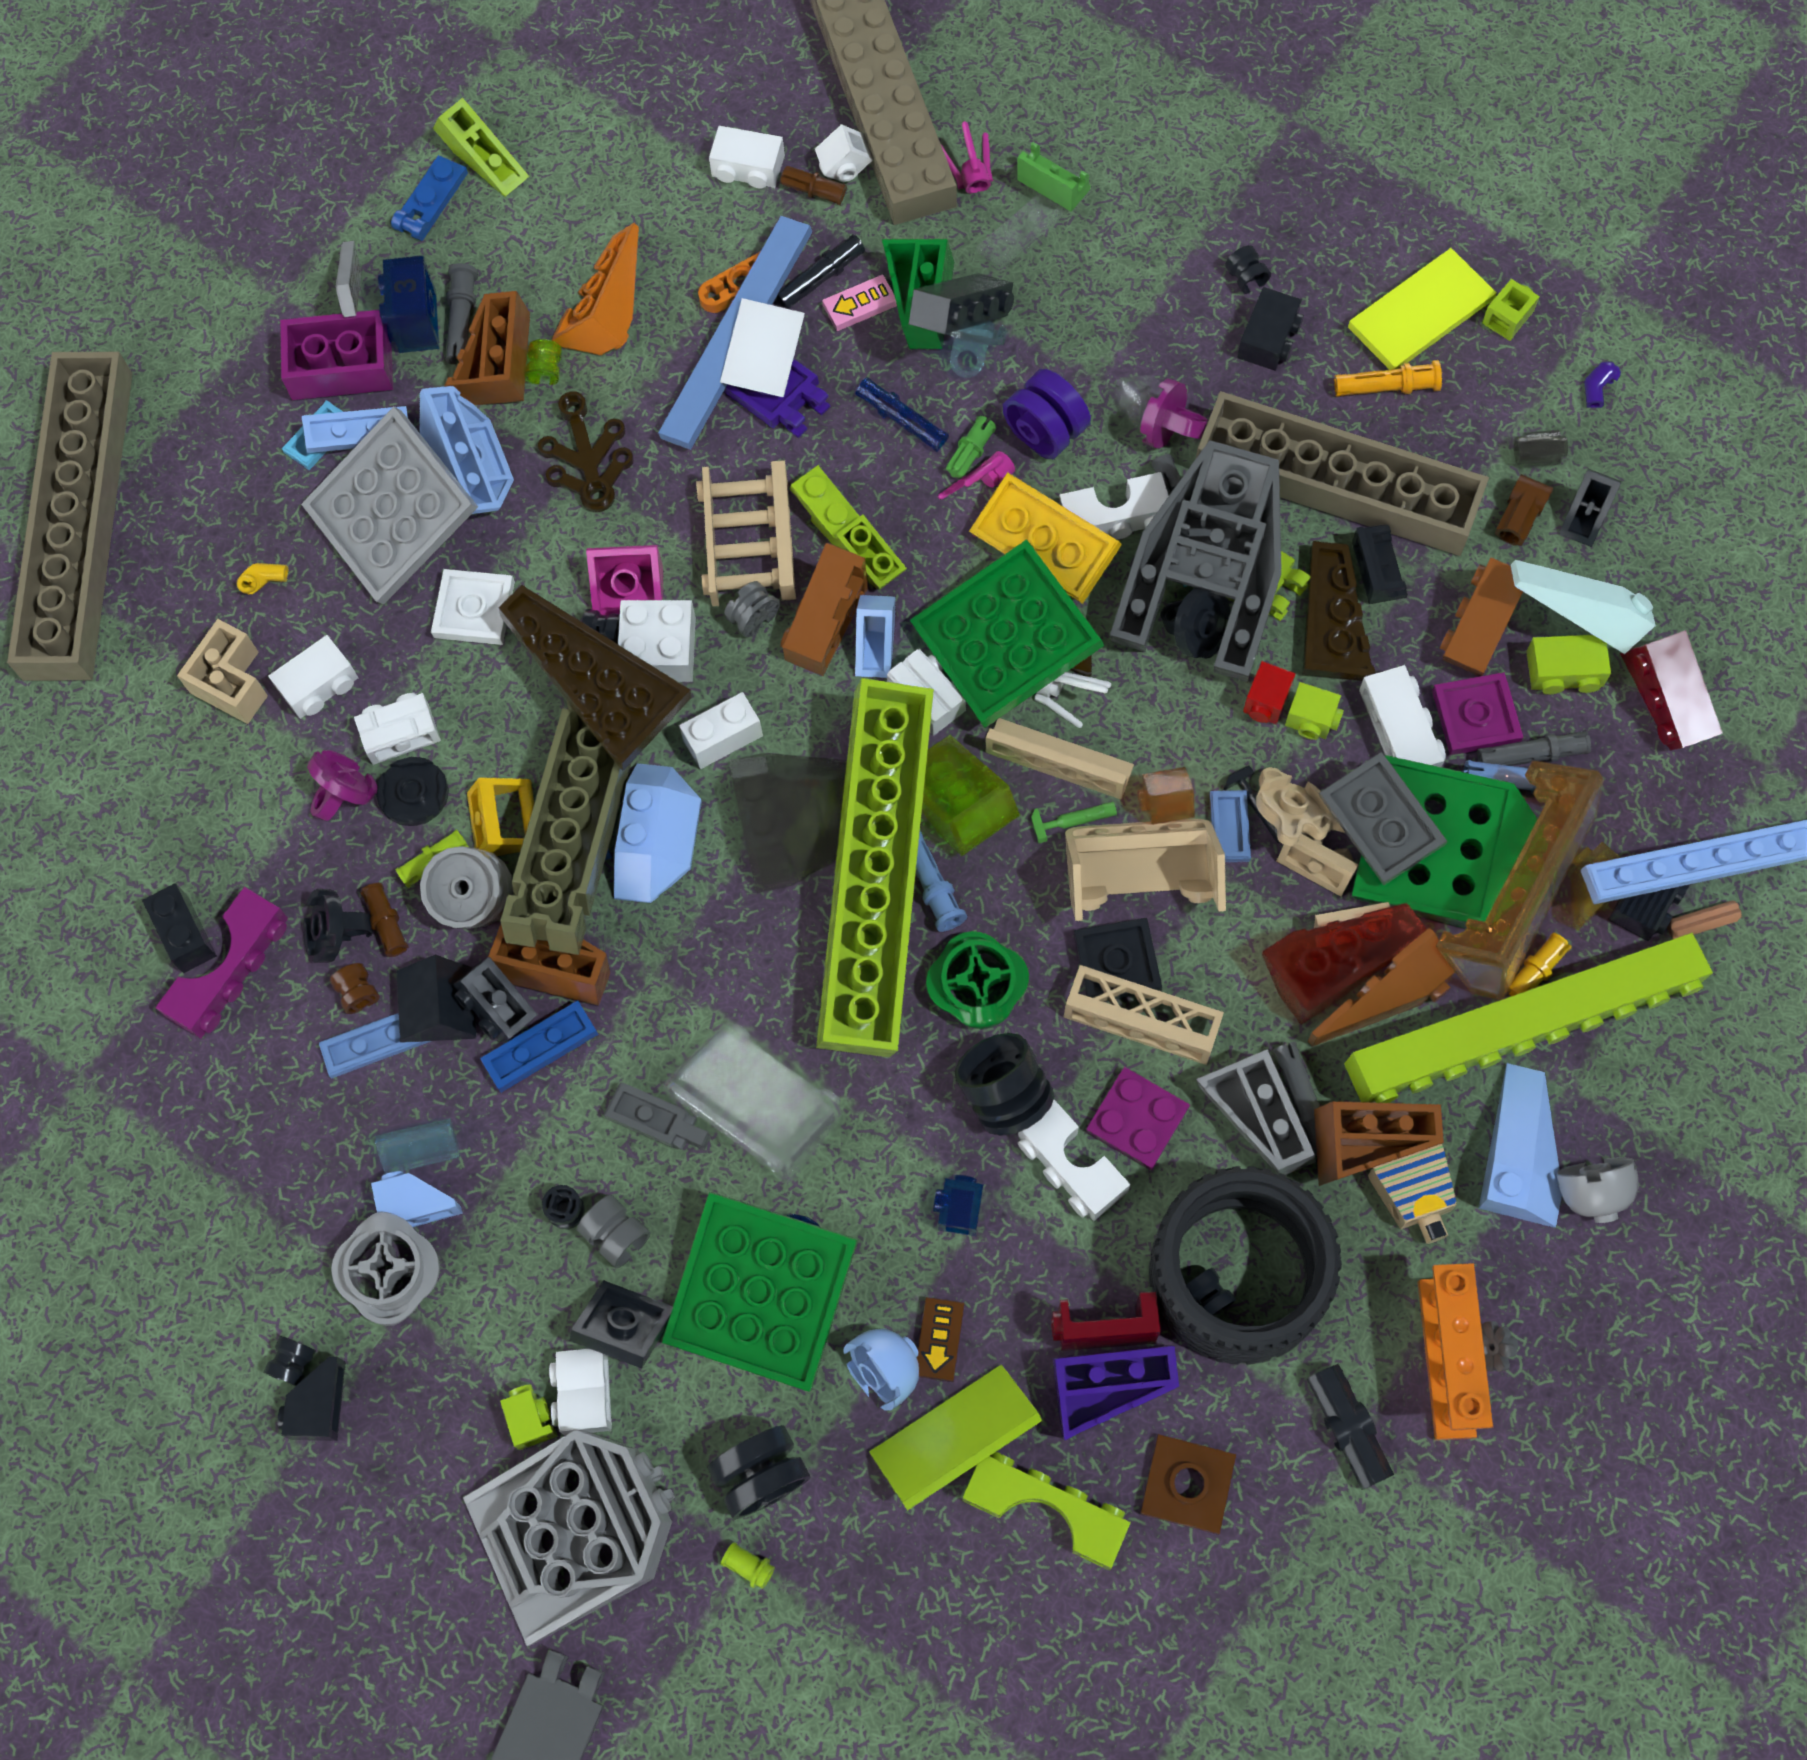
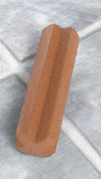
[1667,901,1742,939]

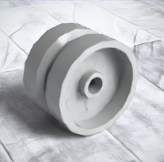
[420,846,514,929]

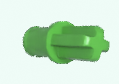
[946,416,996,478]

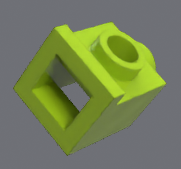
[1482,279,1540,341]
[500,1384,558,1450]

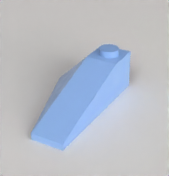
[1479,1063,1562,1228]

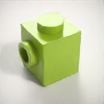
[1285,682,1344,740]

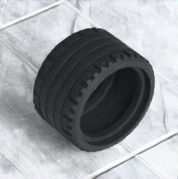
[1149,1166,1342,1365]

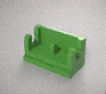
[1017,142,1091,212]

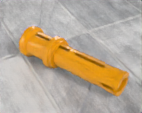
[1334,360,1442,397]

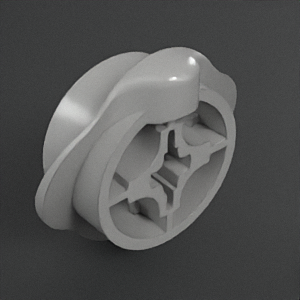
[332,1212,440,1326]

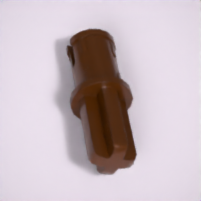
[780,166,847,206]

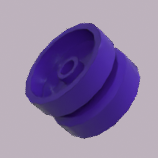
[1003,369,1091,460]

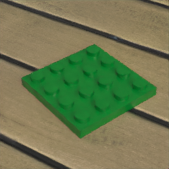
[910,539,1104,728]
[662,1192,859,1392]

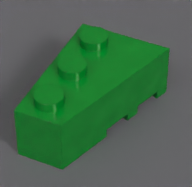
[882,239,955,349]

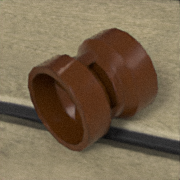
[330,963,380,1014]

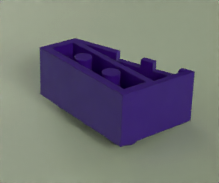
[1052,1345,1180,1441]

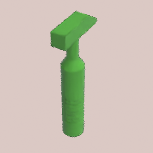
[1031,801,1117,844]

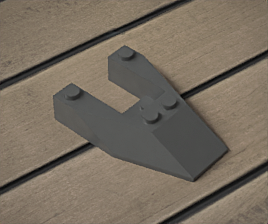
[1110,440,1281,683]

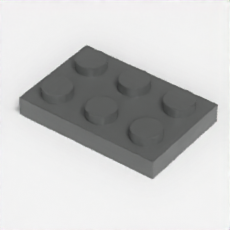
[1319,752,1447,885]

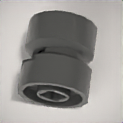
[577,1195,651,1269]

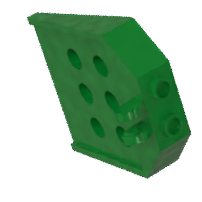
[1351,755,1549,932]

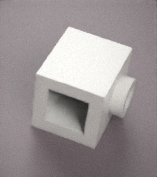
[815,124,873,183]

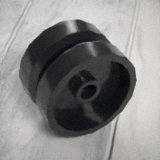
[707,1425,811,1520]

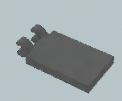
[491,1650,605,1760]

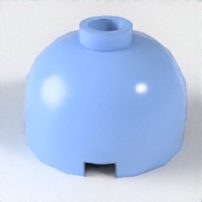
[843,1329,919,1410]

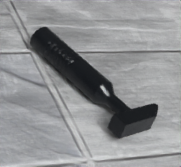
[1223,765,1280,843]

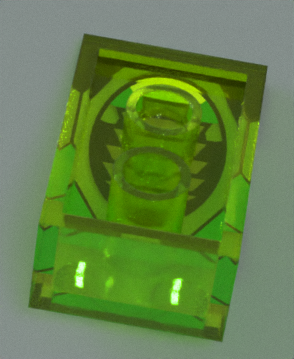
[922,735,1020,856]

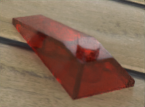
[1261,903,1427,1025]

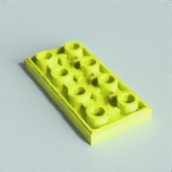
[1348,248,1497,370]

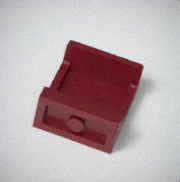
[1051,1292,1160,1351]

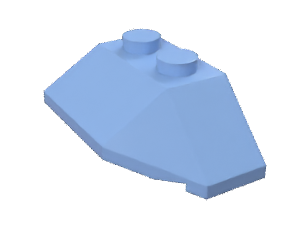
[420,386,514,514]
[614,763,702,903]

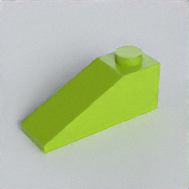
[433,98,530,197]

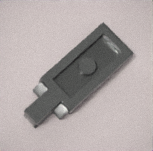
[603,1082,711,1151]

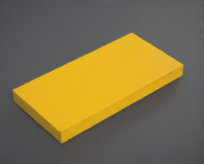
[969,472,1122,604]

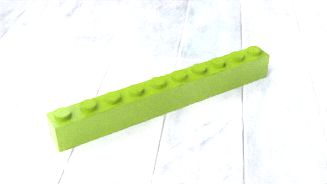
[1344,933,1713,1103]

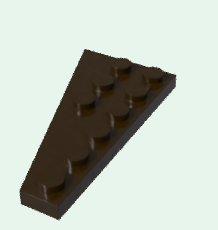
[498,585,691,771]

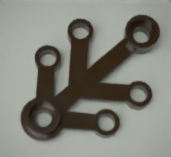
[538,391,634,512]

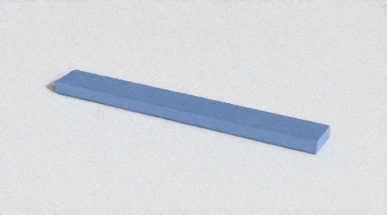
[658,216,812,450]

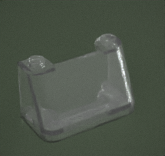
[663,1023,843,1187]

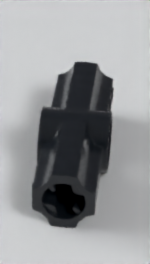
[1307,1363,1394,1490]

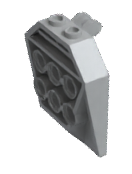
[463,1430,675,1646]

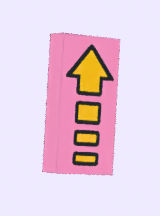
[822,274,897,331]

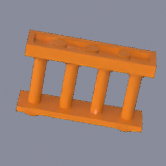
[1418,1263,1493,1440]

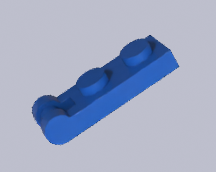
[391,155,468,241]

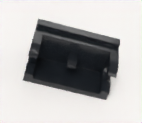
[1352,525,1408,604]

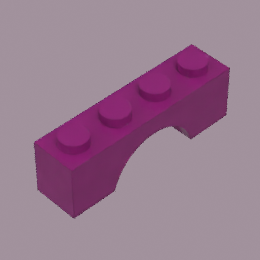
[155,887,289,1039]

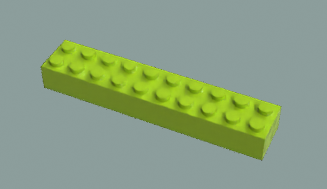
[816,678,934,1057]

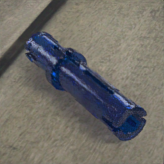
[855,377,949,452]

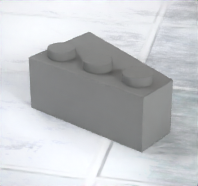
[1196,1049,1316,1175]

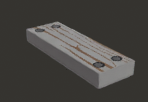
[335,241,361,317]

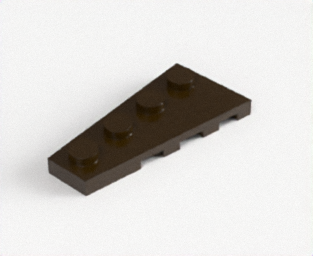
[1302,541,1376,681]

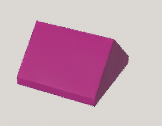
[586,545,663,615]

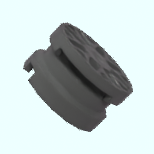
[724,581,780,637]

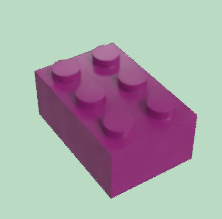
[280,309,393,400]

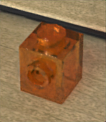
[1137,767,1195,825]

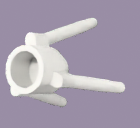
[1034,672,1111,728]

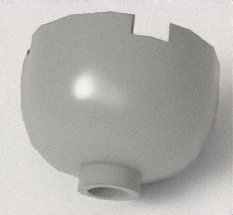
[1557,1157,1639,1223]

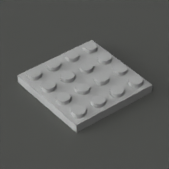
[301,407,478,604]

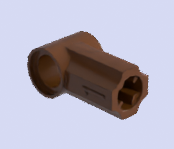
[1494,474,1553,546]

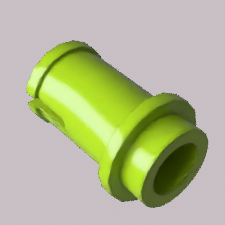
[721,1542,775,1589]

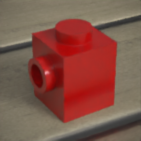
[1243,661,1296,725]

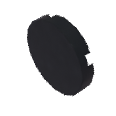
[376,756,449,826]

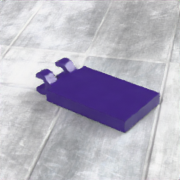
[723,358,831,438]

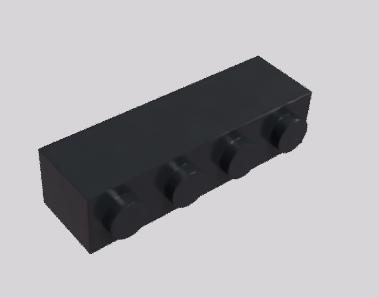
[909,273,1014,334]

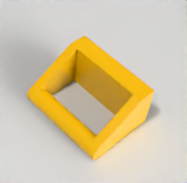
[467,778,535,856]

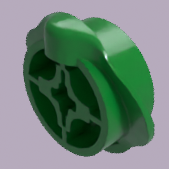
[926,931,1029,1029]

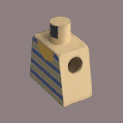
[1368,1144,1456,1244]

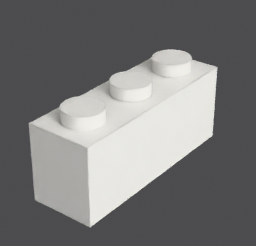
[1359,665,1446,767]

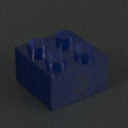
[378,255,440,353]

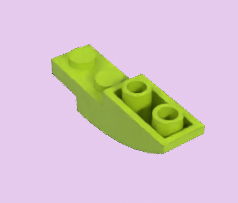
[790,465,907,590]

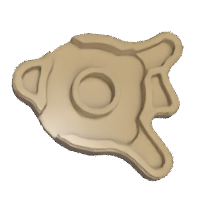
[1256,767,1345,846]

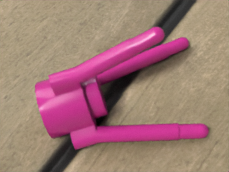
[941,121,993,194]
[938,451,1015,537]

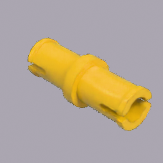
[1505,932,1572,996]

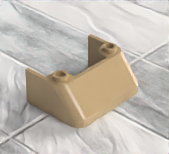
[1065,819,1226,921]

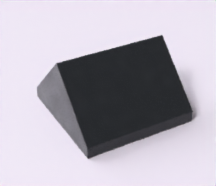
[396,954,476,1043]

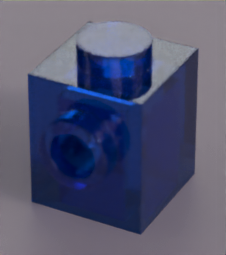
[933,1175,984,1237]

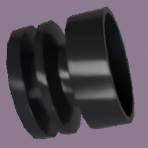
[954,1033,1055,1136]

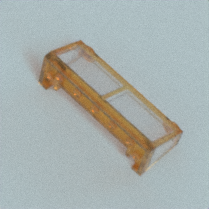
[1436,761,1604,1000]

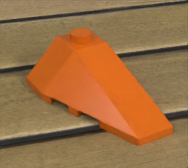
[551,223,639,355]

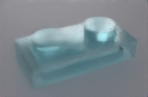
[375,1118,460,1174]

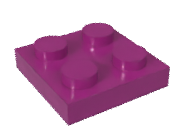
[1432,672,1524,756]
[1086,1066,1190,1171]

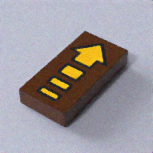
[917,1297,965,1383]

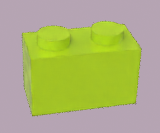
[1526,635,1611,695]

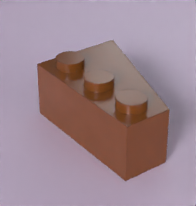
[780,543,868,676]
[1314,1101,1444,1186]

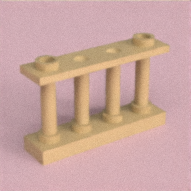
[696,460,796,606]

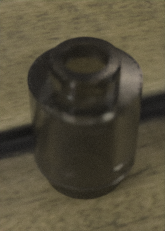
[1513,430,1568,467]

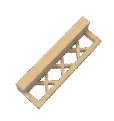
[986,718,1134,799]
[1064,965,1224,1065]

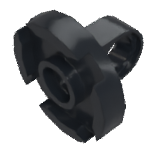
[1160,588,1231,659]
[303,889,373,963]

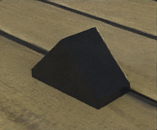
[1559,468,1622,547]

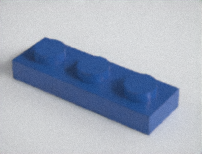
[480,1000,599,1093]

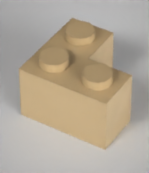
[177,619,268,724]

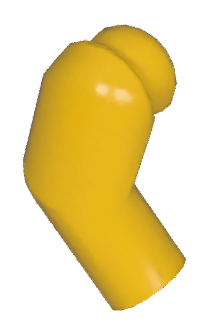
[236,563,289,595]

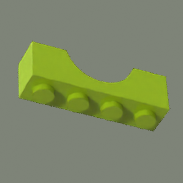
[963,1452,1131,1571]

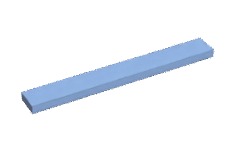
[1580,820,1807,904]

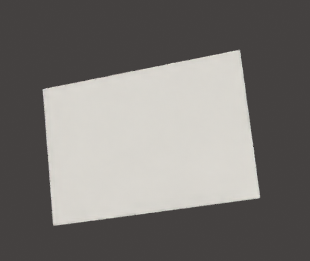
[720,298,805,397]

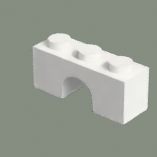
[1059,472,1169,539]
[1018,1100,1130,1221]

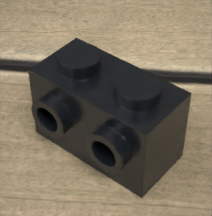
[452,957,538,1042]

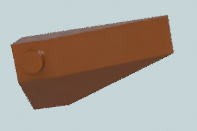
[1307,928,1455,1047]

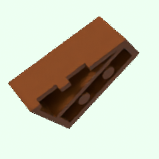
[445,291,530,405]
[1439,557,1523,676]
[488,925,610,1006]

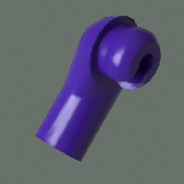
[1584,361,1621,408]

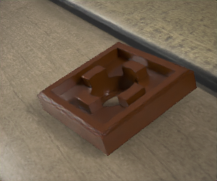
[1140,1434,1236,1535]

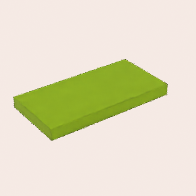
[869,1364,1042,1511]

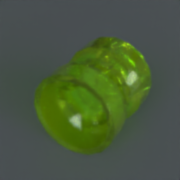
[525,339,562,385]

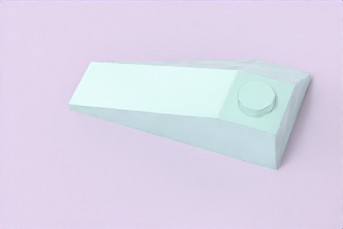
[1511,560,1656,654]

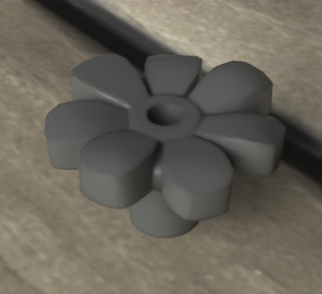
[1482,1321,1518,1372]

